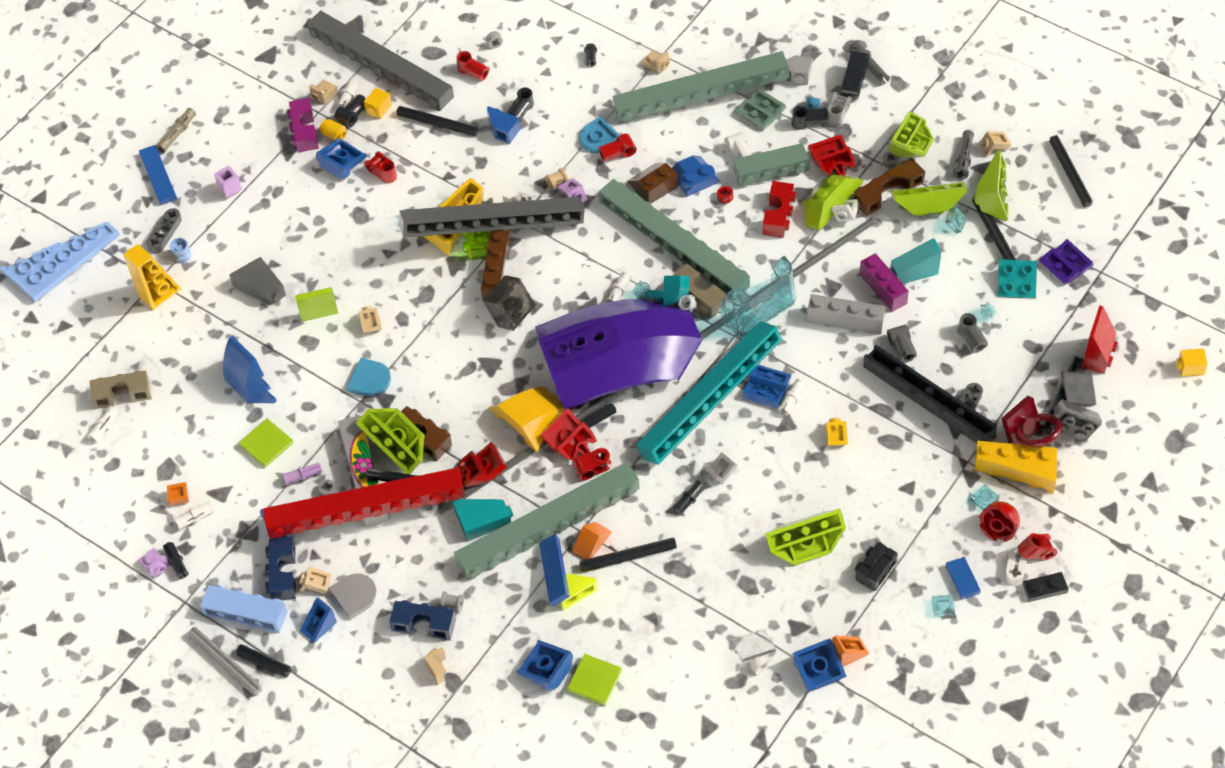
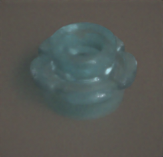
[633,282,651,299]
[979,302,997,319]

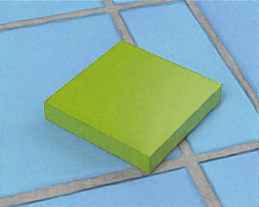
[295,287,338,322]
[238,418,294,468]
[567,653,622,706]

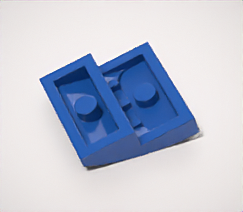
[742,365,792,409]

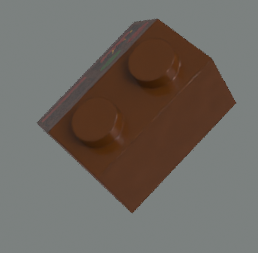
[627,163,678,204]

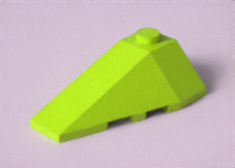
[974,150,1009,221]

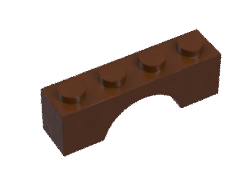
[853,158,925,217]
[481,230,511,303]

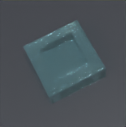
[931,594,955,618]

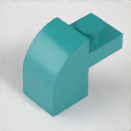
[647,275,690,306]

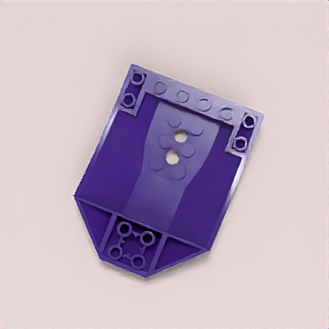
[535,299,703,409]

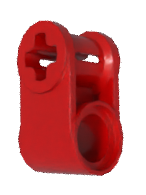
[364,151,397,183]
[572,448,611,481]
[1017,533,1058,560]

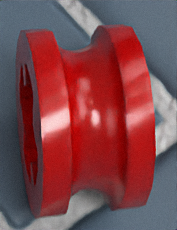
[717,186,734,204]

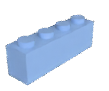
[200,585,288,633]

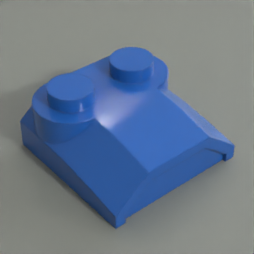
[316,138,367,179]
[672,155,718,197]
[792,638,847,692]
[516,640,573,691]

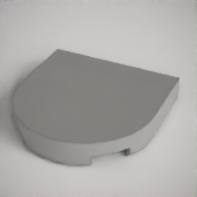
[329,573,377,620]

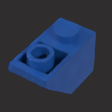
[487,106,520,144]

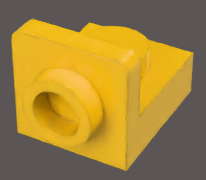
[825,418,848,446]

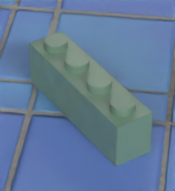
[733,143,809,187]

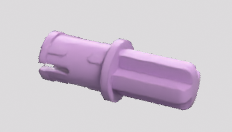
[282,463,322,486]

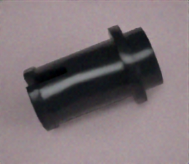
[584,43,598,67]

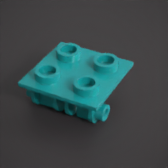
[998,259,1037,298]

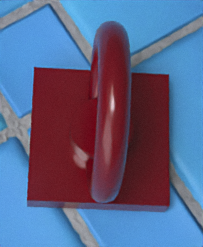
[1001,395,1062,448]

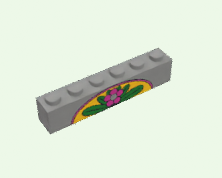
[336,415,389,527]

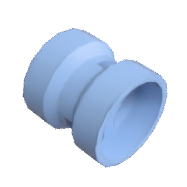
[170,238,191,263]

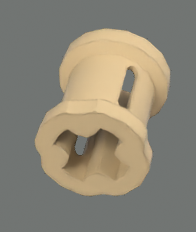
[545,168,569,190]

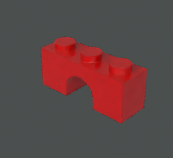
[762,181,797,238]

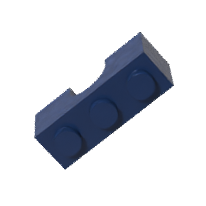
[265,536,296,600]
[389,600,456,641]

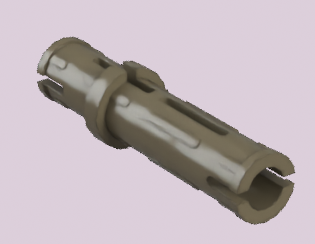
[156,107,197,153]

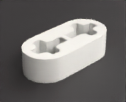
[1005,547,1027,585]

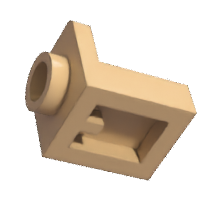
[642,50,670,74]
[309,79,338,104]
[979,131,1012,156]
[358,306,382,334]
[298,566,331,594]
[424,647,446,685]

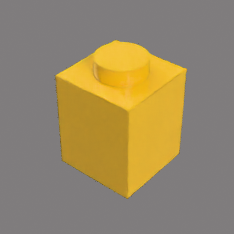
[364,87,392,119]
[1176,348,1208,377]

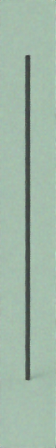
[437,218,875,515]

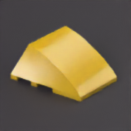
[488,387,564,452]

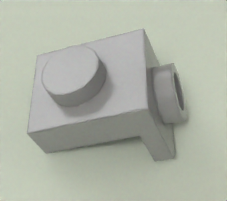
[704,452,738,483]

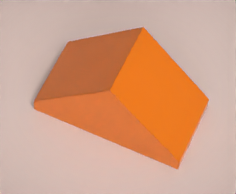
[572,522,612,560]
[832,635,869,667]

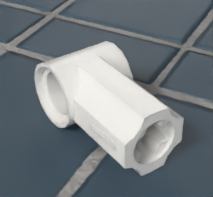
[725,132,752,158]

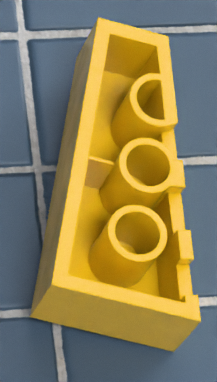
[423,178,484,256]
[123,244,182,310]
[974,441,1057,494]

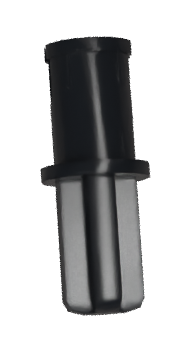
[673,480,706,514]
[163,542,189,580]

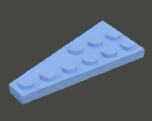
[0,221,120,302]

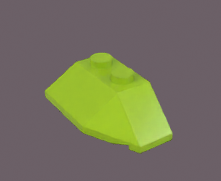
[888,111,934,158]
[801,175,864,231]
[891,182,967,216]
[356,408,425,474]
[764,508,846,565]

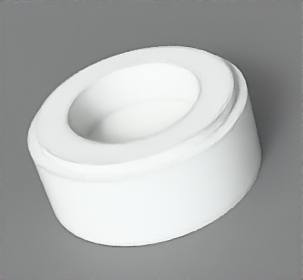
[419,504,438,518]

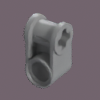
[827,92,852,127]

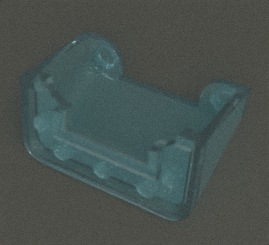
[718,255,797,338]

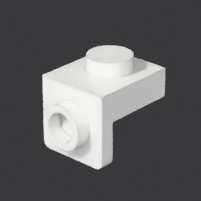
[831,199,860,221]

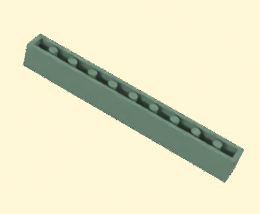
[612,51,790,123]
[598,178,750,300]
[454,462,640,580]

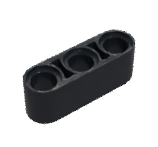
[840,49,870,100]

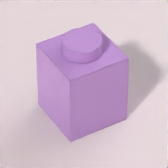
[214,165,242,198]

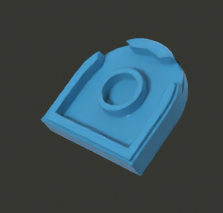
[580,116,619,153]
[347,358,391,397]

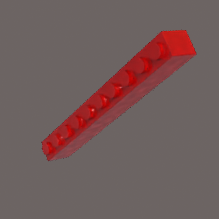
[263,467,465,538]

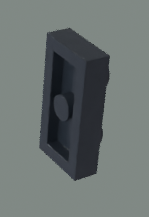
[1022,572,1069,602]

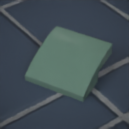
[735,87,786,130]

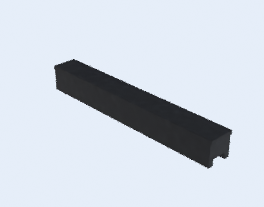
[863,345,997,444]

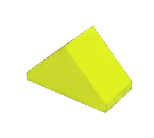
[561,573,597,611]

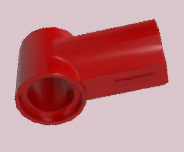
[456,51,490,81]
[598,133,637,162]

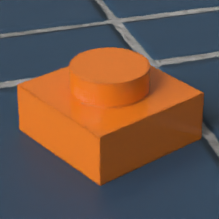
[167,482,189,506]

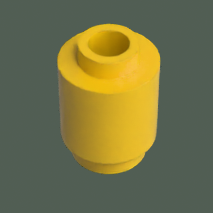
[319,119,347,141]

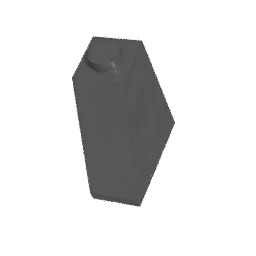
[229,256,286,305]

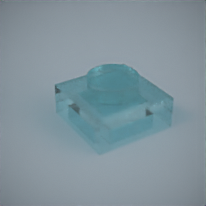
[945,207,967,234]
[971,484,1000,510]

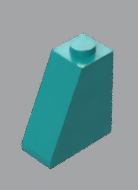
[890,238,941,284]
[452,499,513,542]

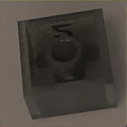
[482,275,536,331]

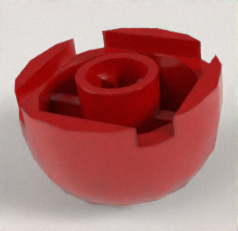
[979,501,1020,542]

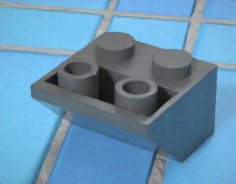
[1050,399,1102,441]

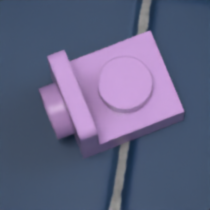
[557,178,587,203]
[138,548,170,578]

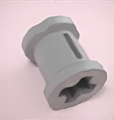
[440,591,464,613]

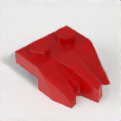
[807,134,855,176]
[539,408,597,461]
[457,442,507,487]

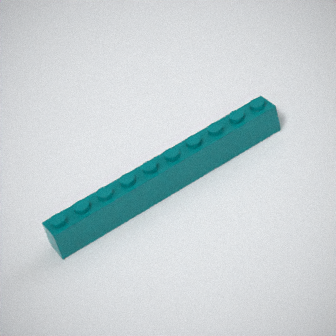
[636,321,782,465]

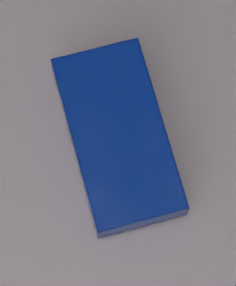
[945,557,981,600]

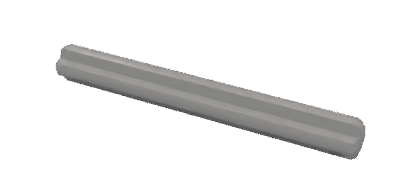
[188,627,262,696]

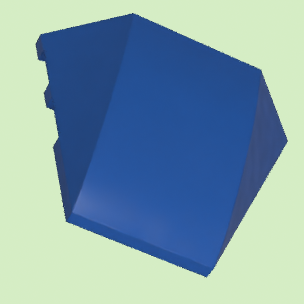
[223,335,277,404]

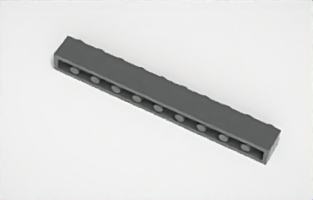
[307,10,454,110]
[399,197,585,238]

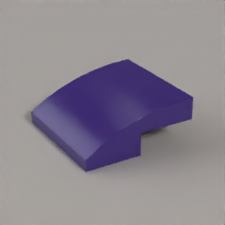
[1039,239,1094,285]

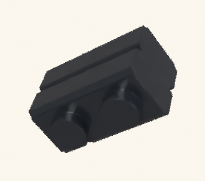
[854,542,898,591]

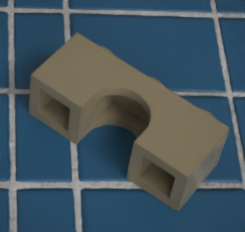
[673,263,727,319]
[89,370,152,409]

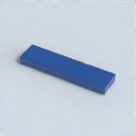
[138,145,177,205]
[539,534,570,606]

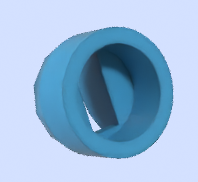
[806,97,820,109]

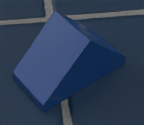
[300,597,337,642]

